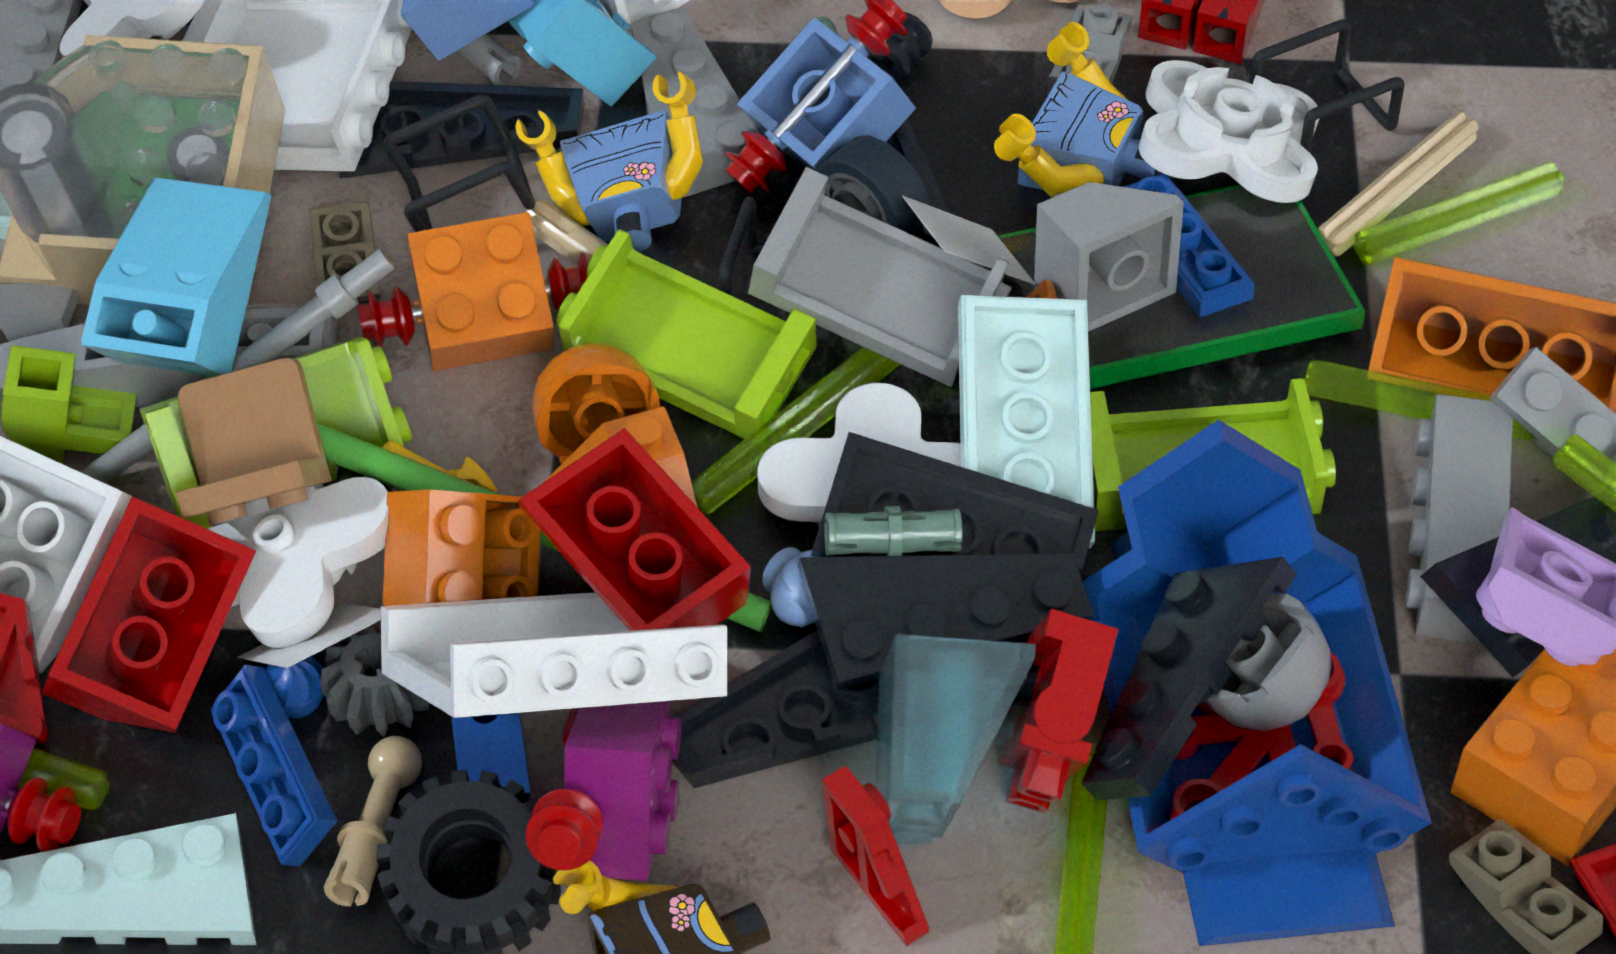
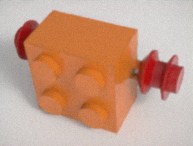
[357,212,589,371]

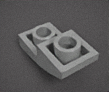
[1047,4,1133,96]
[0,283,80,342]

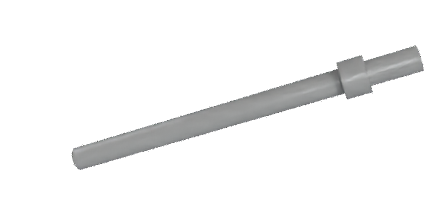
[80,249,395,484]

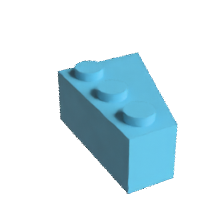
[509,0,657,107]

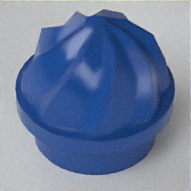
[264,656,324,718]

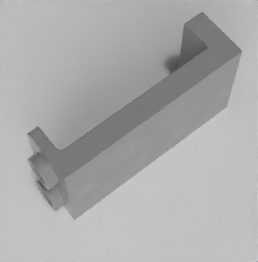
[748,167,1012,387]

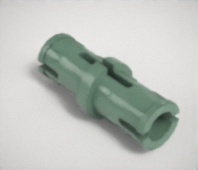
[824,505,962,556]

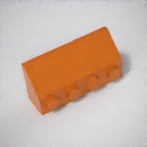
[1367,256,1616,414]

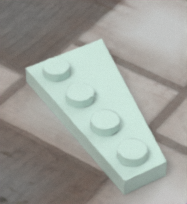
[0,813,257,945]

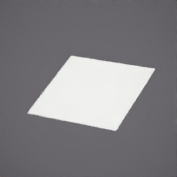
[902,195,1036,285]
[238,603,381,668]

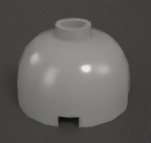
[1204,593,1331,731]

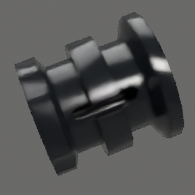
[865,12,933,87]

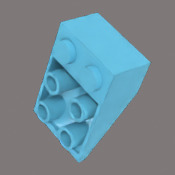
[80,177,272,377]

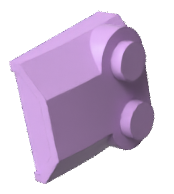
[1476,507,1616,666]

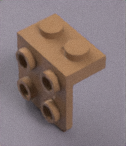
[176,358,332,526]

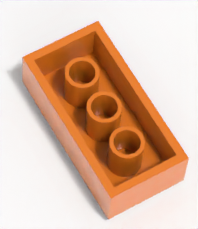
[1450,649,1616,867]

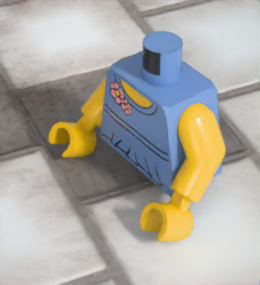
[994,22,1161,197]
[516,71,703,252]

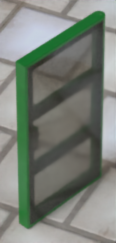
[941,184,1365,389]

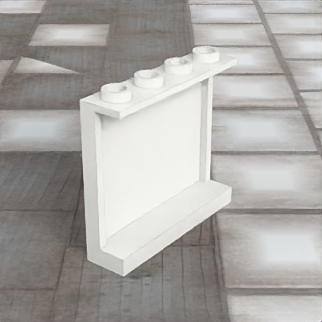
[183,0,412,171]
[381,593,727,718]

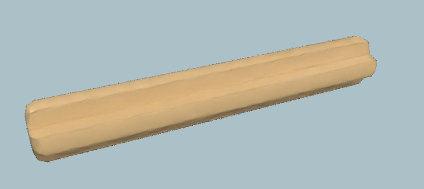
[1318,112,1479,257]

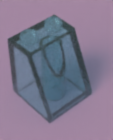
[875,634,1036,846]

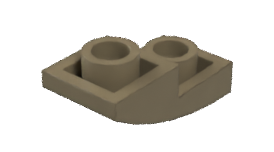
[309,201,380,302]
[1449,819,1603,954]

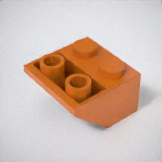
[383,489,540,606]

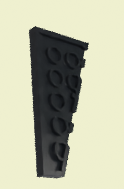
[672,630,1039,788]

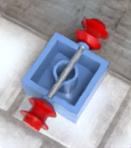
[723,0,916,193]

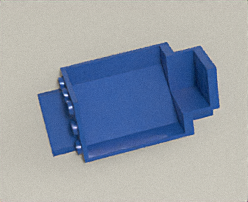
[1083,420,1432,946]

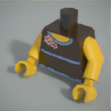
[553,861,771,954]

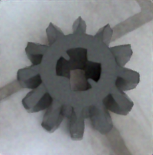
[319,623,430,738]

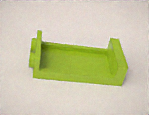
[556,229,817,445]
[139,336,412,529]
[1090,378,1336,531]

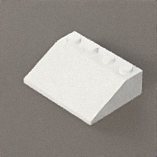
[0,436,132,674]

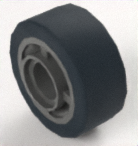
[817,136,929,235]

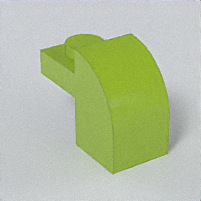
[1,345,137,464]

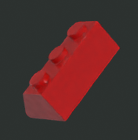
[519,428,751,631]
[42,496,256,733]

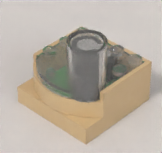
[0,35,286,305]

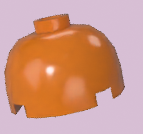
[532,343,660,464]

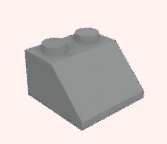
[1034,182,1184,332]

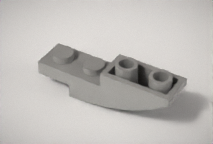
[1490,347,1616,502]

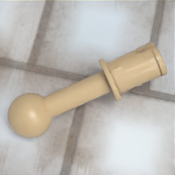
[324,736,423,906]

